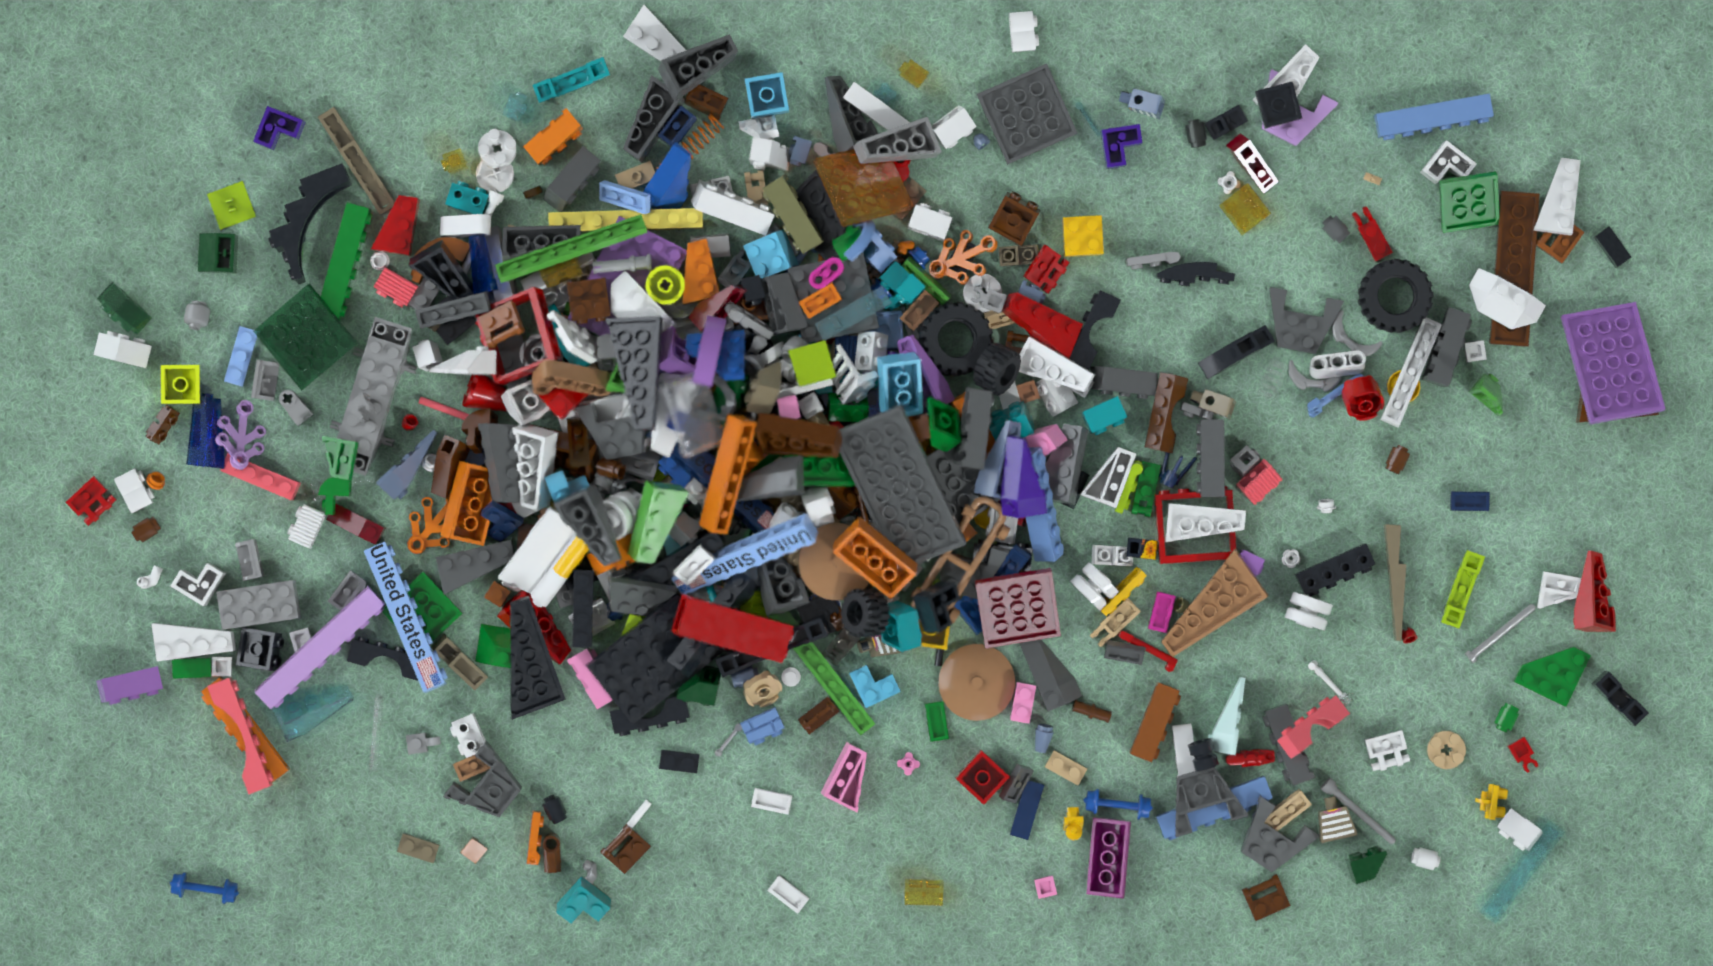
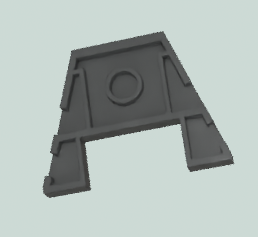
[1269,287,1344,354]
[575,403,645,460]
[938,545,1010,600]
[443,741,522,817]
[1175,767,1248,838]
[1240,795,1320,872]

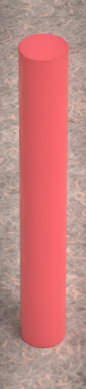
[419,396,470,420]

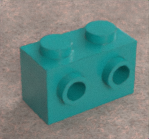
[445,181,489,214]

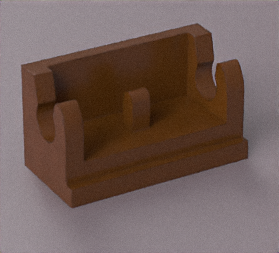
[685,84,729,120]

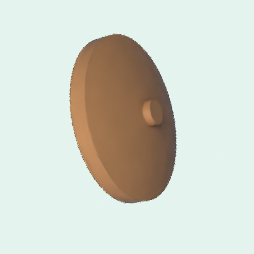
[798,523,869,600]
[938,644,1015,721]

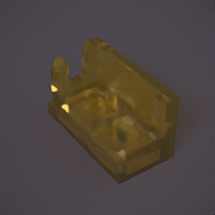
[904,879,944,906]

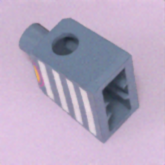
[1119,89,1165,120]

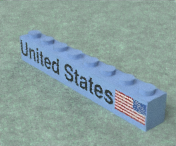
[671,513,818,595]
[364,542,448,693]

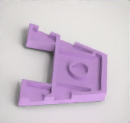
[1261,69,1338,146]

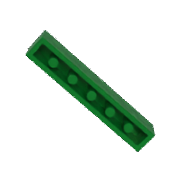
[316,202,373,320]

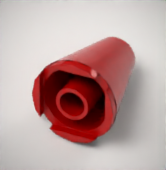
[462,374,508,412]

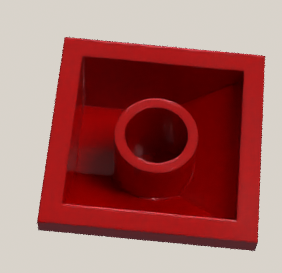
[538,387,590,420]

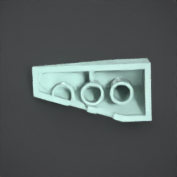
[1208,677,1245,755]

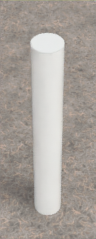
[615,800,652,849]

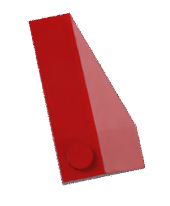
[497,590,571,665]

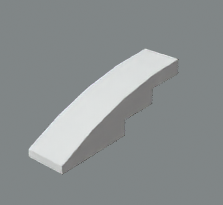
[843,82,910,131]

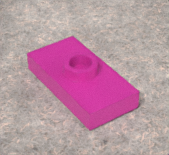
[1148,591,1176,633]

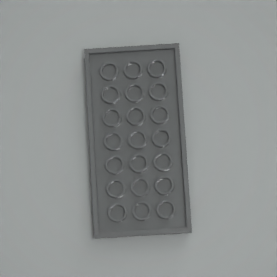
[840,405,967,563]

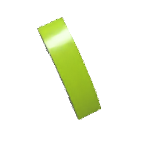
[1441,550,1485,629]

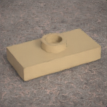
[615,161,655,189]

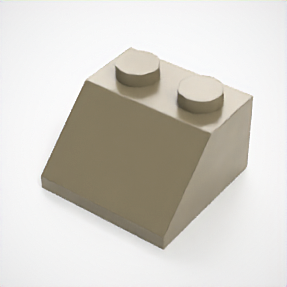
[744,362,781,414]

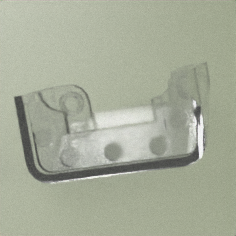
[658,371,725,459]

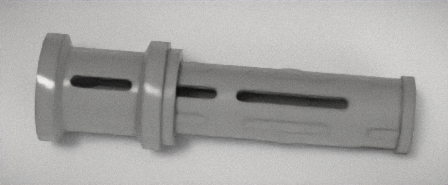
[593,254,652,274]

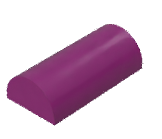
[1086,817,1131,899]

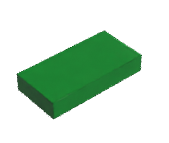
[172,658,212,679]
[925,701,949,742]

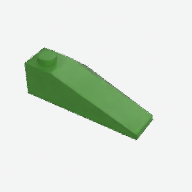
[1469,373,1503,416]

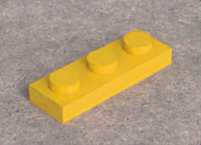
[1100,566,1147,616]

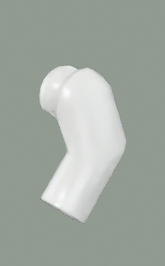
[137,565,163,589]

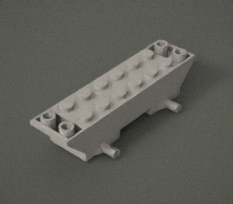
[330,317,418,476]

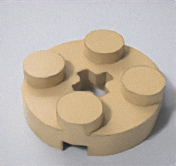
[743,671,782,707]
[1427,731,1466,769]

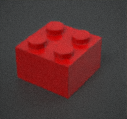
[955,750,1010,805]

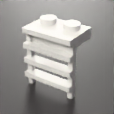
[831,345,879,404]

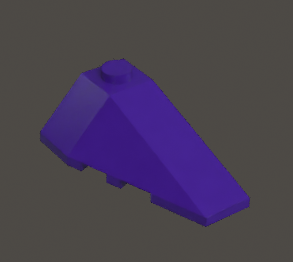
[1001,436,1047,518]

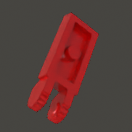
[1352,206,1393,262]

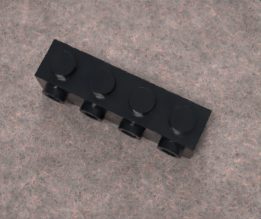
[1294,543,1376,597]

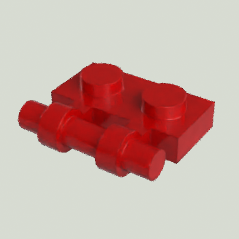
[1023,245,1070,294]
[65,476,117,526]

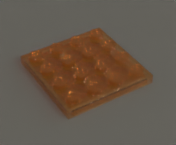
[814,149,913,227]

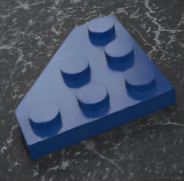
[686,330,745,380]

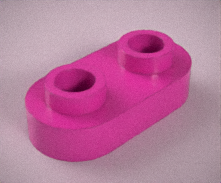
[809,257,844,289]

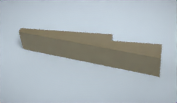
[318,107,395,215]
[1384,524,1406,641]

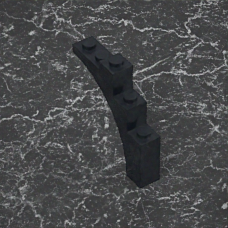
[268,163,352,285]

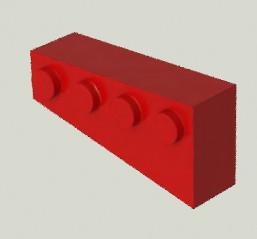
[1002,292,1083,359]

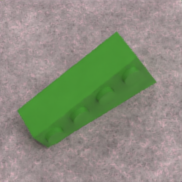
[628,481,689,564]

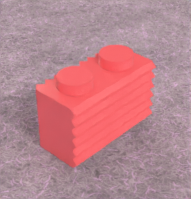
[374,267,419,308]
[1236,459,1282,505]

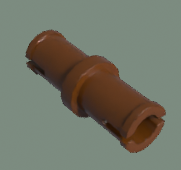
[1072,700,1112,723]

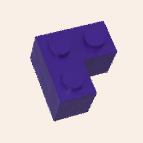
[253,106,306,151]
[1100,124,1143,170]

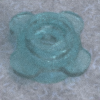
[873,83,896,105]

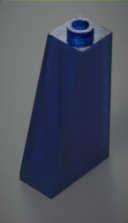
[186,393,225,469]

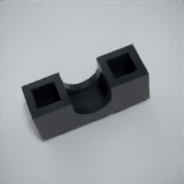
[1591,671,1649,726]

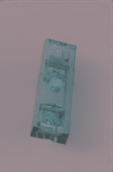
[815,287,892,341]

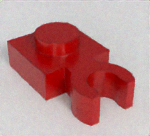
[1507,736,1538,773]

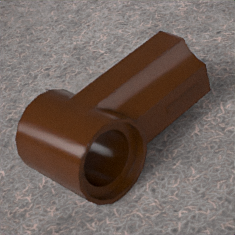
[543,833,561,873]

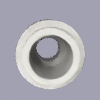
[1411,847,1441,870]

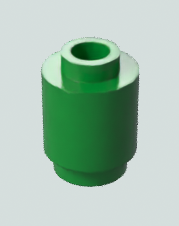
[1494,703,1519,733]

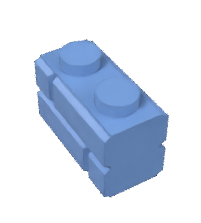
[740,707,785,746]

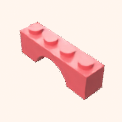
[220,453,301,500]
[1277,696,1350,759]

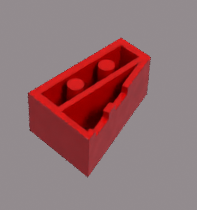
[371,195,420,256]

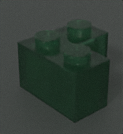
[97,282,152,335]

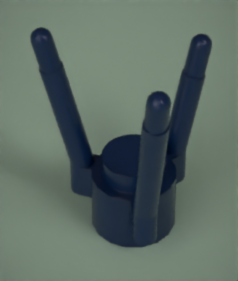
[1159,452,1197,489]

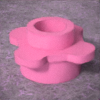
[897,752,920,775]

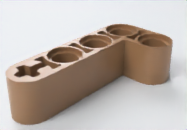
[532,360,611,396]

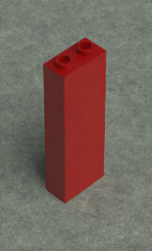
[671,594,794,663]

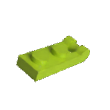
[1115,460,1143,514]

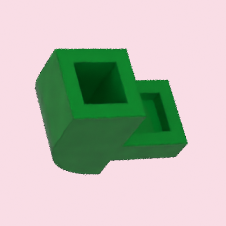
[832,224,862,262]
[318,477,352,515]

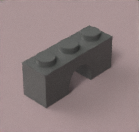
[669,493,707,547]

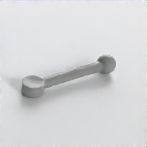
[715,723,742,757]

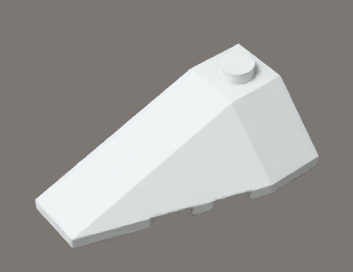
[429,346,496,374]
[501,380,550,426]

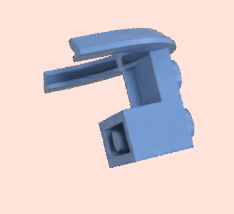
[844,218,897,273]

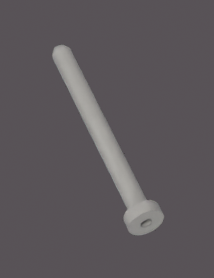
[1465,604,1536,663]

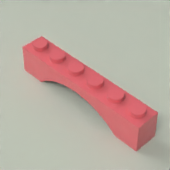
[207,677,274,794]

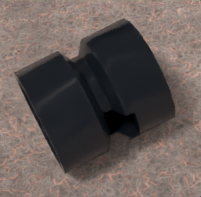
[1188,738,1219,771]

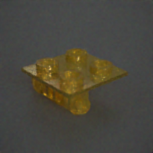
[1219,183,1271,235]

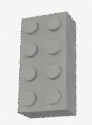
[216,580,301,630]

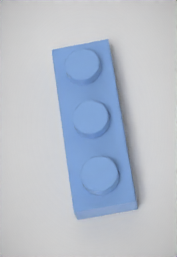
[599,180,650,215]
[224,326,259,387]

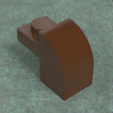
[461,408,498,454]

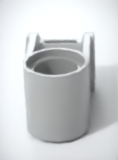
[279,390,313,426]

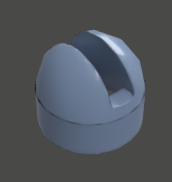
[973,133,990,150]

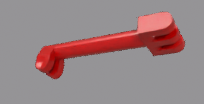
[1117,630,1178,672]

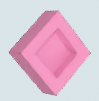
[1034,875,1057,899]

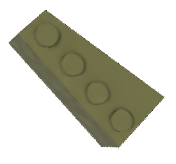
[762,174,824,254]

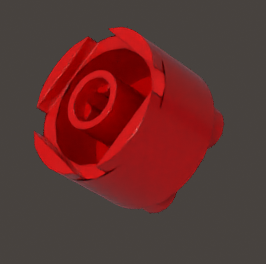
[1342,375,1385,421]

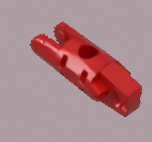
[1225,749,1275,767]

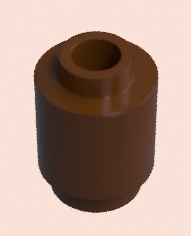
[1385,445,1410,475]
[596,457,626,480]
[131,516,161,543]

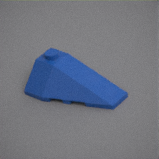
[643,142,691,209]

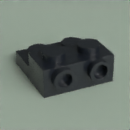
[236,627,284,671]

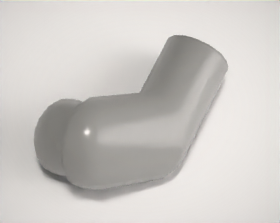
[583,860,597,884]

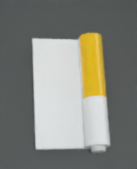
[498,507,589,607]

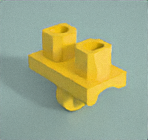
[1475,784,1508,820]
[1063,807,1084,841]

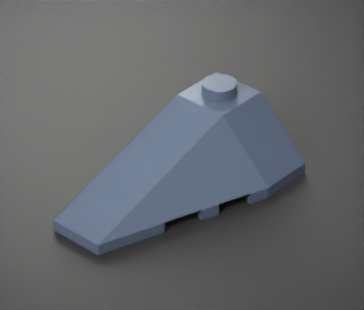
[974,420,1021,498]
[376,430,438,500]

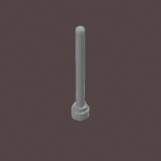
[1320,777,1396,844]

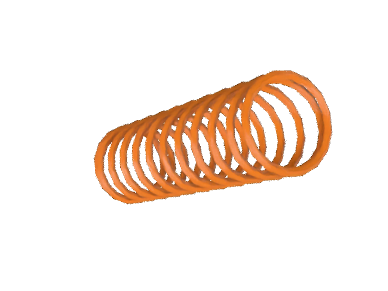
[656,114,724,169]

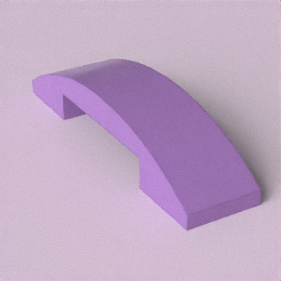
[692,315,726,387]

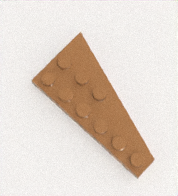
[1162,548,1268,657]

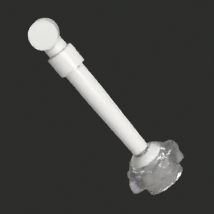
[1308,660,1353,706]

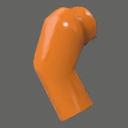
[897,240,915,255]

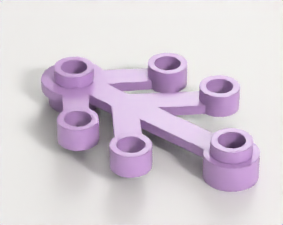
[215,400,266,470]

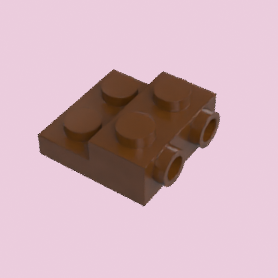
[988,191,1041,246]
[567,278,611,324]

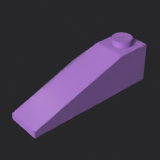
[897,335,955,413]

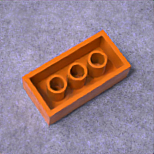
[441,461,492,546]
[833,516,917,599]

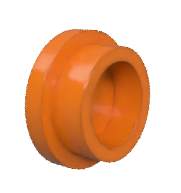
[146,472,165,490]

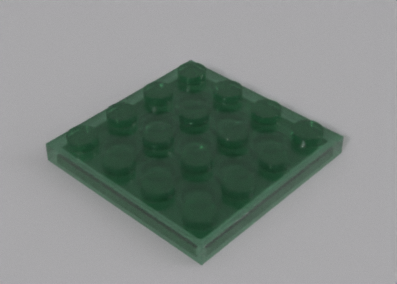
[253,283,358,391]

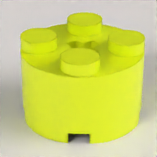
[646,265,685,304]

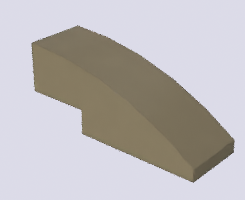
[432,634,488,690]

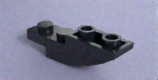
[1156,262,1235,287]
[1198,325,1275,380]

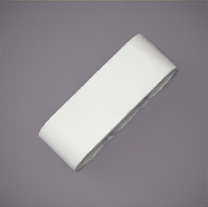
[440,214,491,238]
[1310,351,1366,379]
[1172,723,1195,776]

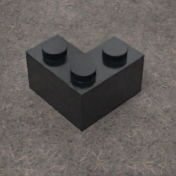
[913,581,960,632]

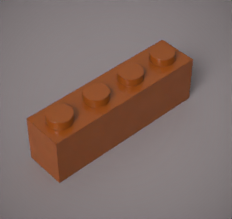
[1129,682,1181,762]

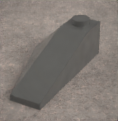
[736,456,804,501]
[1019,640,1082,711]

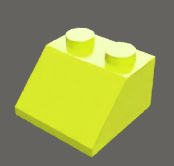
[161,365,200,404]

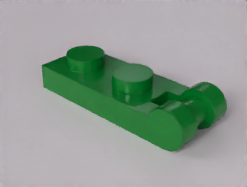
[1131,461,1161,517]

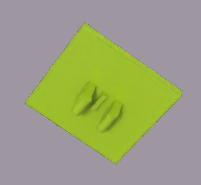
[207,181,256,230]
[788,341,836,387]

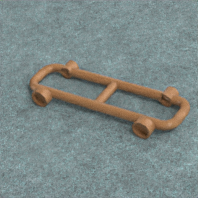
[910,496,1010,624]

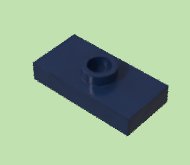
[1450,491,1490,511]

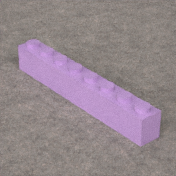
[255,586,385,709]

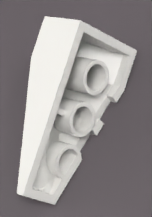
[651,373,701,458]

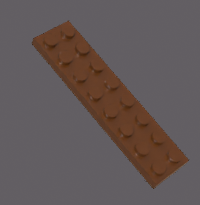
[1489,191,1540,347]

